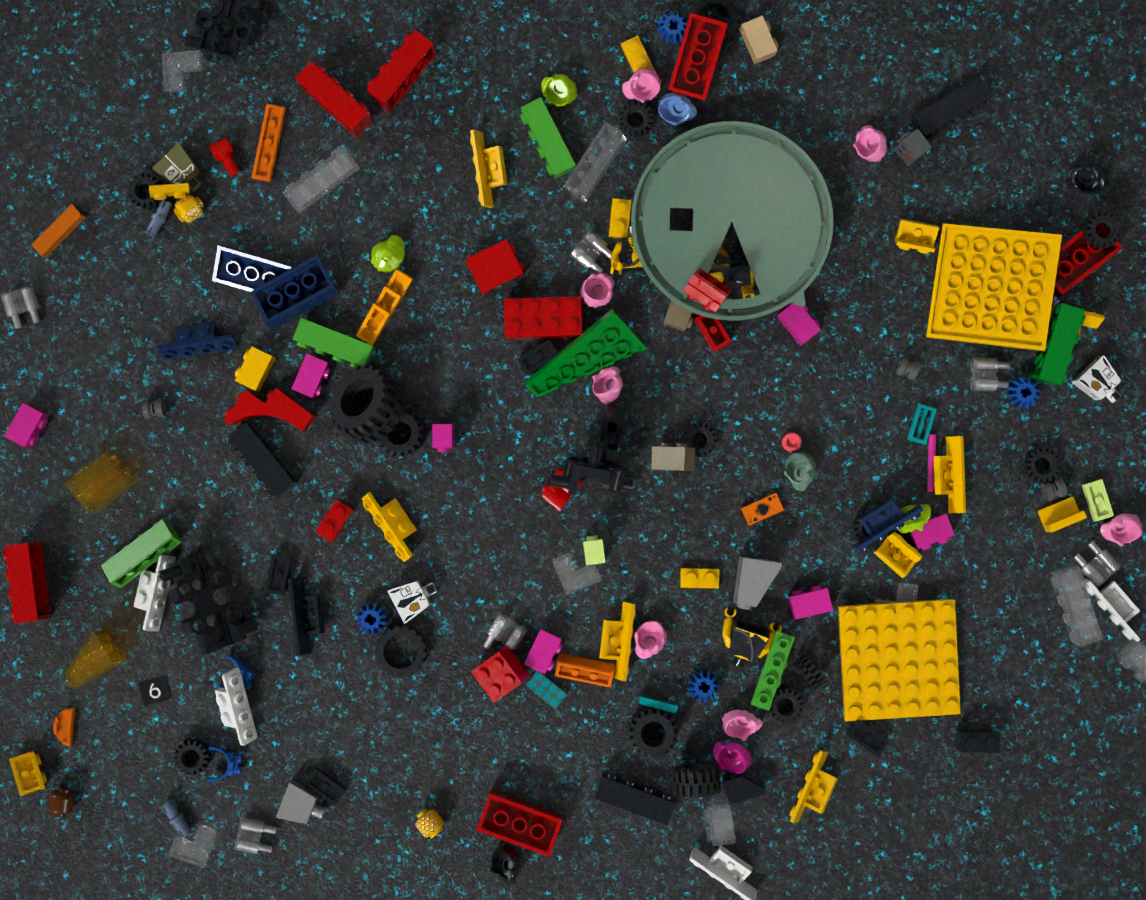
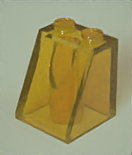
[64,453,135,513]
[64,629,126,690]

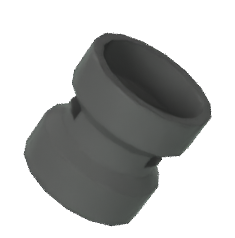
[895,356,921,381]
[142,398,166,419]
[1041,478,1067,501]

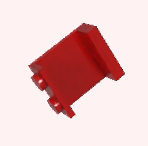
[465,239,525,296]

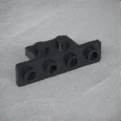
[288,577,325,656]

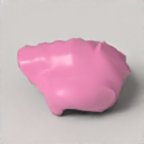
[622,68,662,103]
[853,125,887,162]
[580,273,615,308]
[592,366,623,404]
[1100,513,1143,546]
[634,620,667,659]
[722,710,763,741]

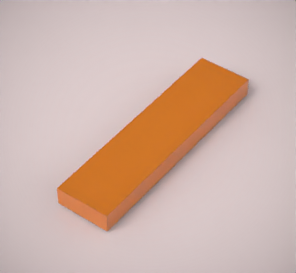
[251,104,286,182]

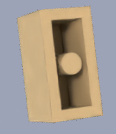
[740,15,778,64]

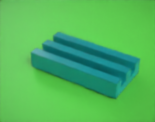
[907,403,937,445]

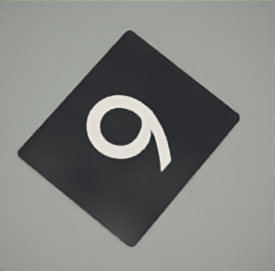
[138,676,171,706]

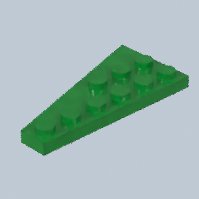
[524,309,647,398]

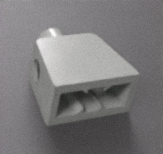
[276,779,326,824]

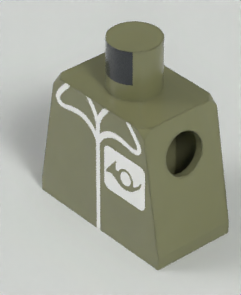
[152,143,201,191]

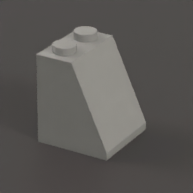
[733,556,782,610]

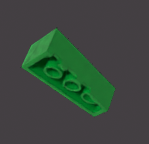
[1029,303,1085,385]

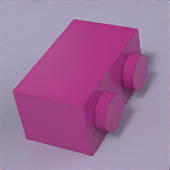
[777,304,821,346]
[291,354,331,399]
[4,403,49,448]
[432,424,455,452]
[909,513,955,551]
[788,585,833,620]
[524,628,563,674]

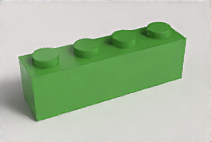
[519,97,576,179]
[293,318,375,368]
[101,519,181,588]

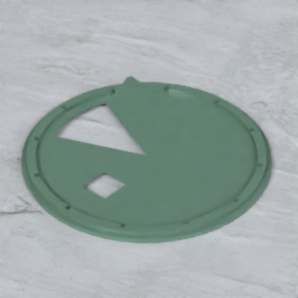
[631,121,834,321]

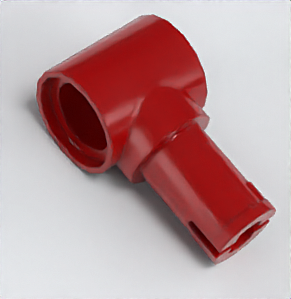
[209,137,240,177]

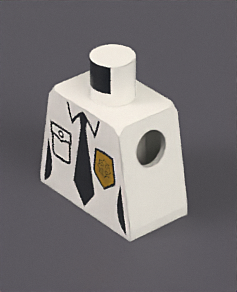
[1071,355,1121,403]
[388,580,437,624]

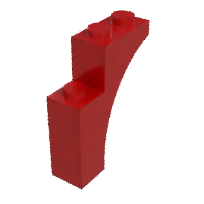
[223,388,316,432]

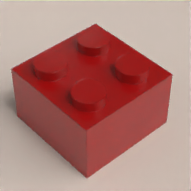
[471,645,530,703]

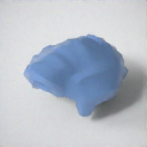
[658,92,697,125]

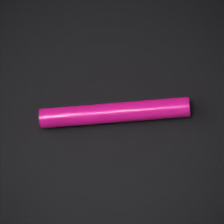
[927,435,936,492]

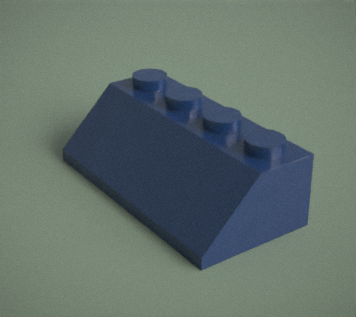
[250,255,340,330]

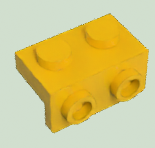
[895,218,939,254]
[874,532,923,578]
[9,751,47,796]

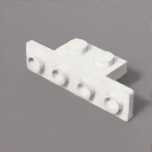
[133,555,176,631]
[1083,579,1140,642]
[215,668,257,746]
[689,846,758,900]

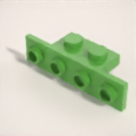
[750,631,795,711]

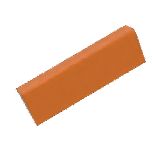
[32,204,86,258]
[555,653,615,688]

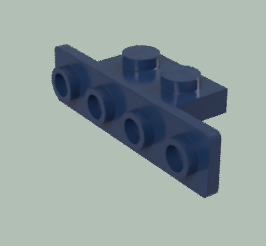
[157,322,237,360]
[853,499,923,552]

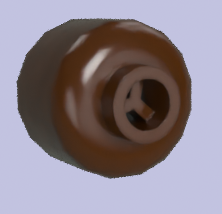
[47,787,76,817]

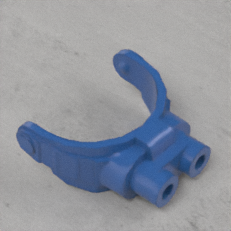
[217,654,255,690]
[207,745,242,782]

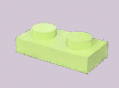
[1082,479,1114,522]

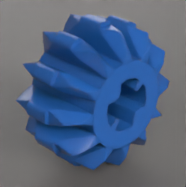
[657,10,687,44]
[1006,377,1041,409]
[355,602,388,635]
[687,670,720,703]

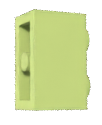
[583,535,605,565]

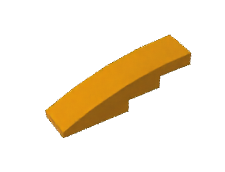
[356,268,414,345]

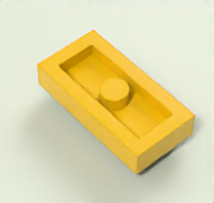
[621,36,654,73]
[149,183,190,200]
[609,198,631,239]
[680,568,719,588]

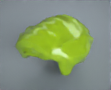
[541,74,578,107]
[371,235,405,273]
[898,504,931,533]

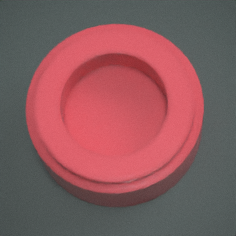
[782,433,802,452]

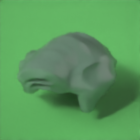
[784,451,816,491]

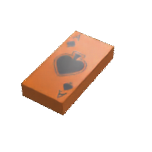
[741,493,784,526]

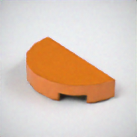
[53,707,76,746]

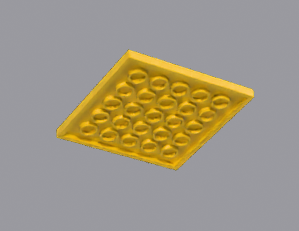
[926,224,1062,351]
[838,599,960,721]

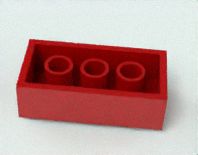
[668,13,728,100]
[367,29,437,113]
[295,61,373,139]
[1054,223,1123,297]
[504,296,582,340]
[3,542,51,624]
[476,789,563,857]

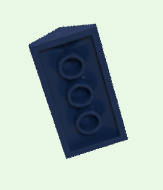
[212,244,293,292]

